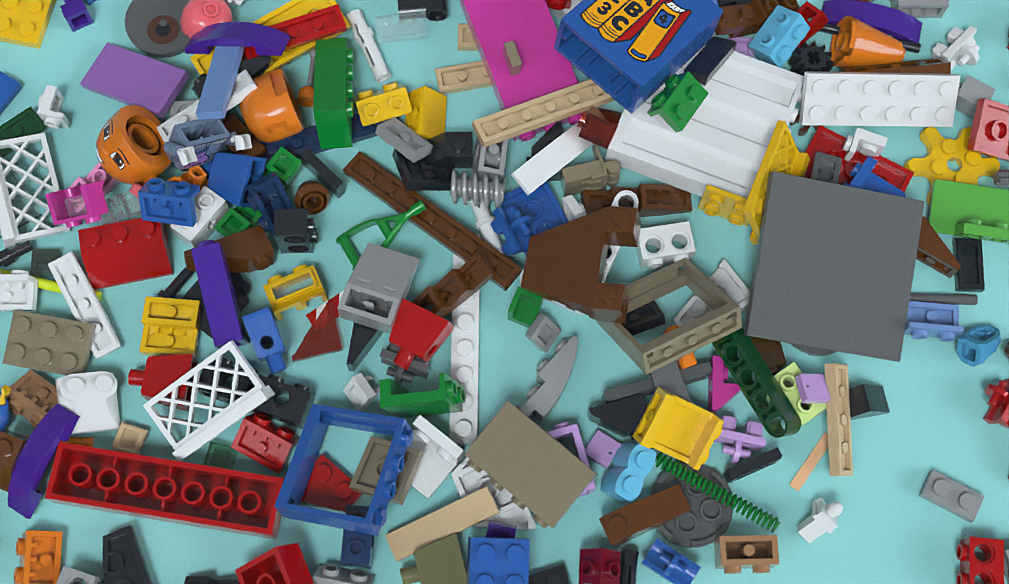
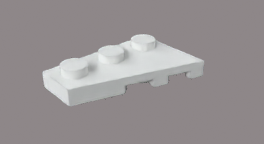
[673,259,750,326]

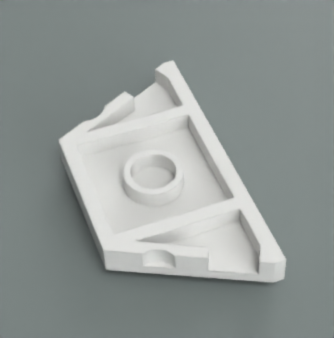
[451,457,537,530]

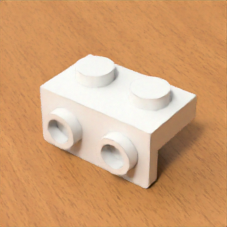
[0,270,38,311]

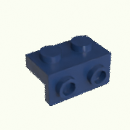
[246,171,294,238]

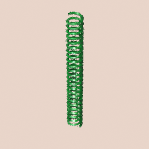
[655,452,780,533]

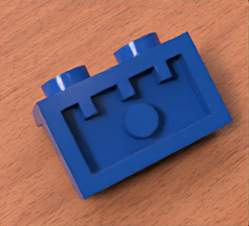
[138,178,200,227]

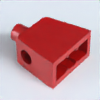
[389,298,454,370]
[128,354,198,411]

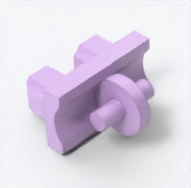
[714,415,767,464]

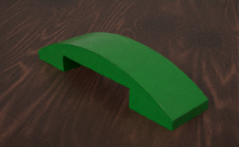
[214,146,302,237]

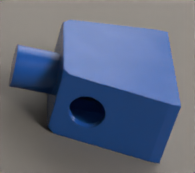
[201,152,267,207]
[242,307,287,375]

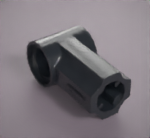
[398,0,448,21]

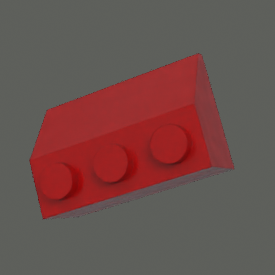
[78,218,174,290]

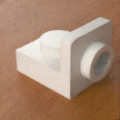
[842,127,888,161]

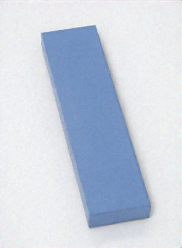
[196,46,245,120]

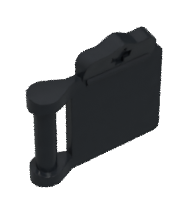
[157,267,252,339]

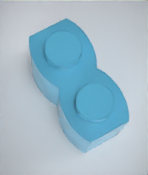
[600,442,656,502]

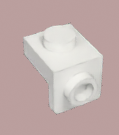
[37,85,71,129]

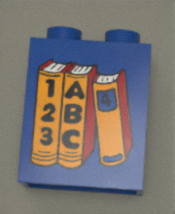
[554,0,724,114]

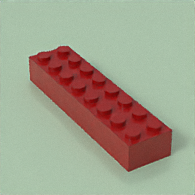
[44,442,284,540]

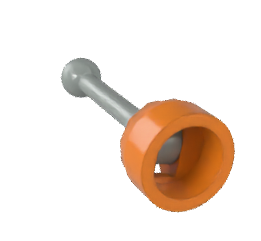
[297,49,315,108]

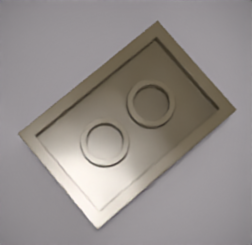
[3,310,96,376]

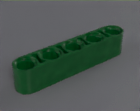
[712,327,801,438]

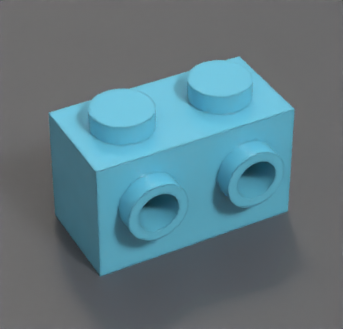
[748,5,810,68]

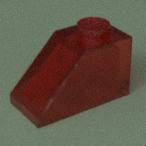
[577,106,622,149]

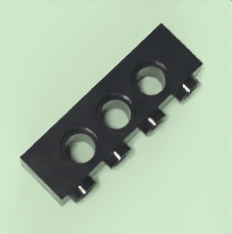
[198,357,315,429]

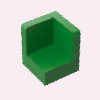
[507,286,543,328]

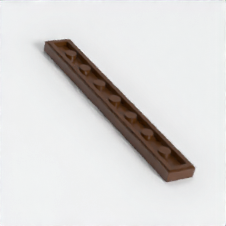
[343,151,522,291]

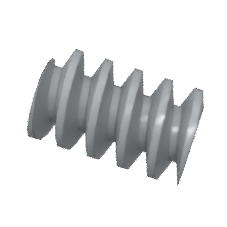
[450,170,506,208]

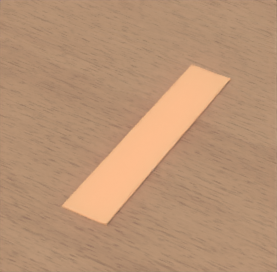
[789,433,828,492]

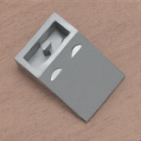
[337,243,420,334]

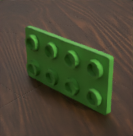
[928,179,1009,244]

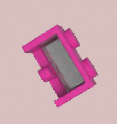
[45,180,109,228]

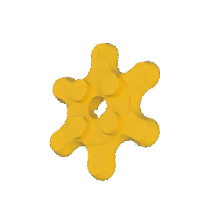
[904,127,1000,206]

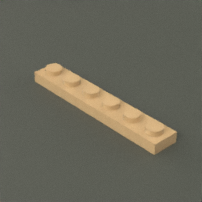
[472,79,615,148]

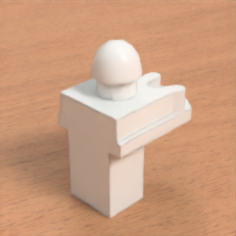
[798,497,843,544]

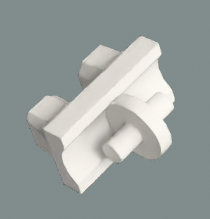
[932,26,980,70]

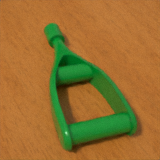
[336,200,427,270]

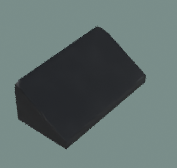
[684,36,737,86]

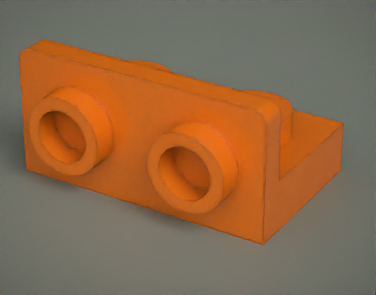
[14,530,62,584]

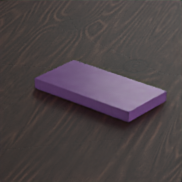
[80,42,190,118]

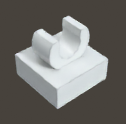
[343,373,380,411]

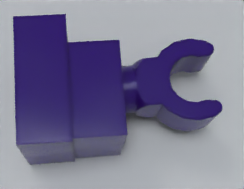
[60,0,94,32]

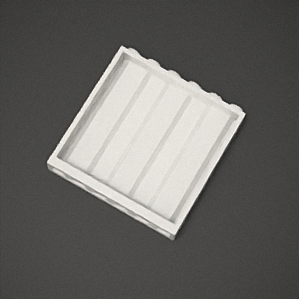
[605,48,804,198]

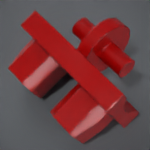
[983,379,1009,428]

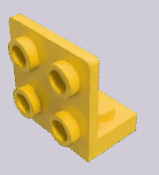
[698,185,749,226]

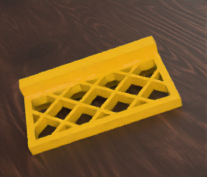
[743,120,810,245]

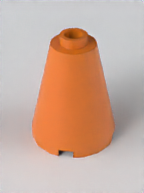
[829,15,905,67]

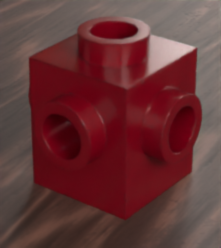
[578,548,620,584]

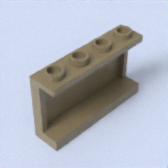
[464,401,598,529]

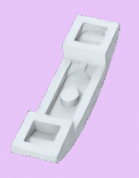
[511,120,598,195]

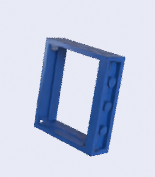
[274,404,413,536]

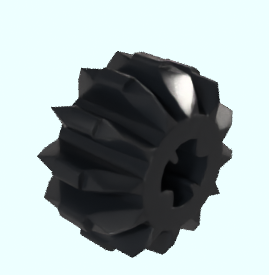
[789,41,834,76]

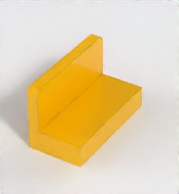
[405,86,447,139]

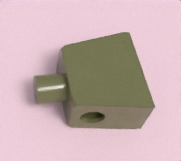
[400,533,467,584]

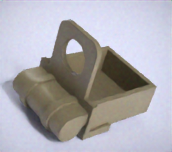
[561,139,621,197]

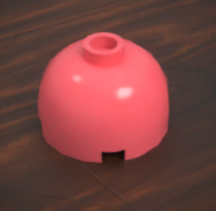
[180,0,233,39]

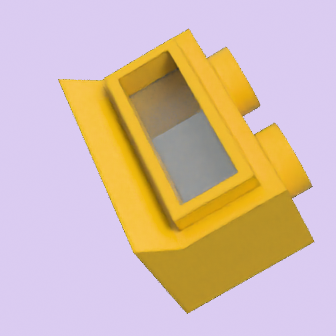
[263,264,328,321]

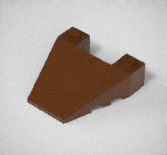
[521,206,641,324]

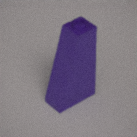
[191,240,249,349]

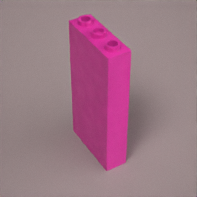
[460,0,588,142]

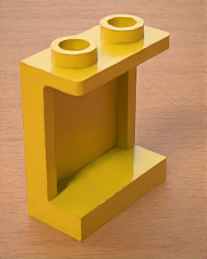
[632,387,724,470]

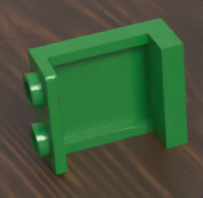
[380,373,466,418]

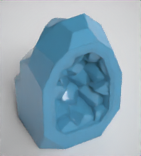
[956,324,1001,367]

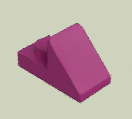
[708,356,741,414]

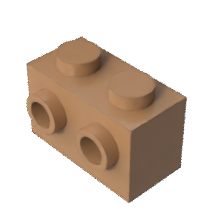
[714,535,779,574]

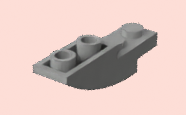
[516,336,578,422]

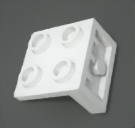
[410,415,464,498]

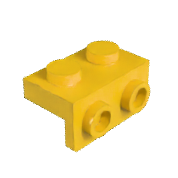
[353,81,412,126]

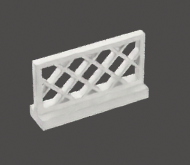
[0,133,70,248]
[143,340,275,461]

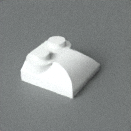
[56,371,120,435]

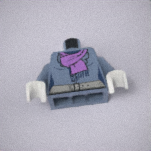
[163,119,252,171]

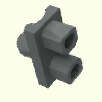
[379,342,430,385]

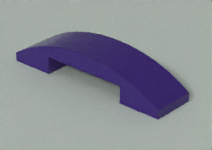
[821,0,922,43]
[184,22,290,56]
[8,404,80,519]

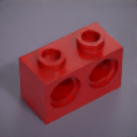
[956,536,1004,584]

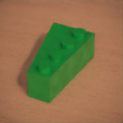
[313,38,354,149]

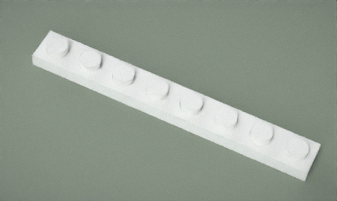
[449,234,480,446]

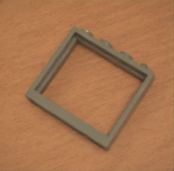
[596,257,742,375]

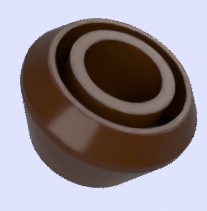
[294,180,330,215]

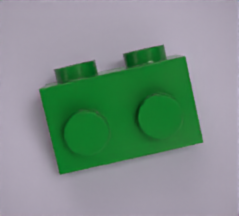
[647,71,709,132]

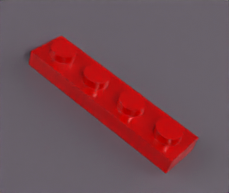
[244,4,347,60]

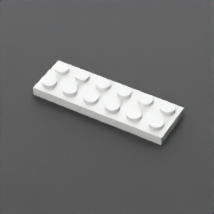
[799,71,960,127]

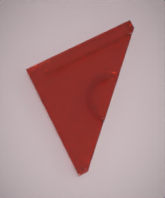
[292,301,343,363]

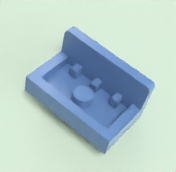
[904,301,964,342]

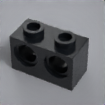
[274,209,318,254]

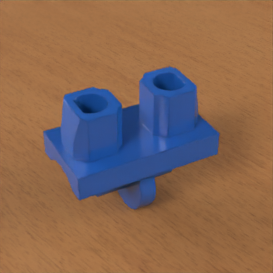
[490,206,533,256]
[641,539,701,584]

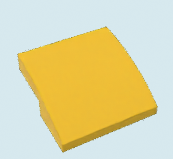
[139,296,201,358]

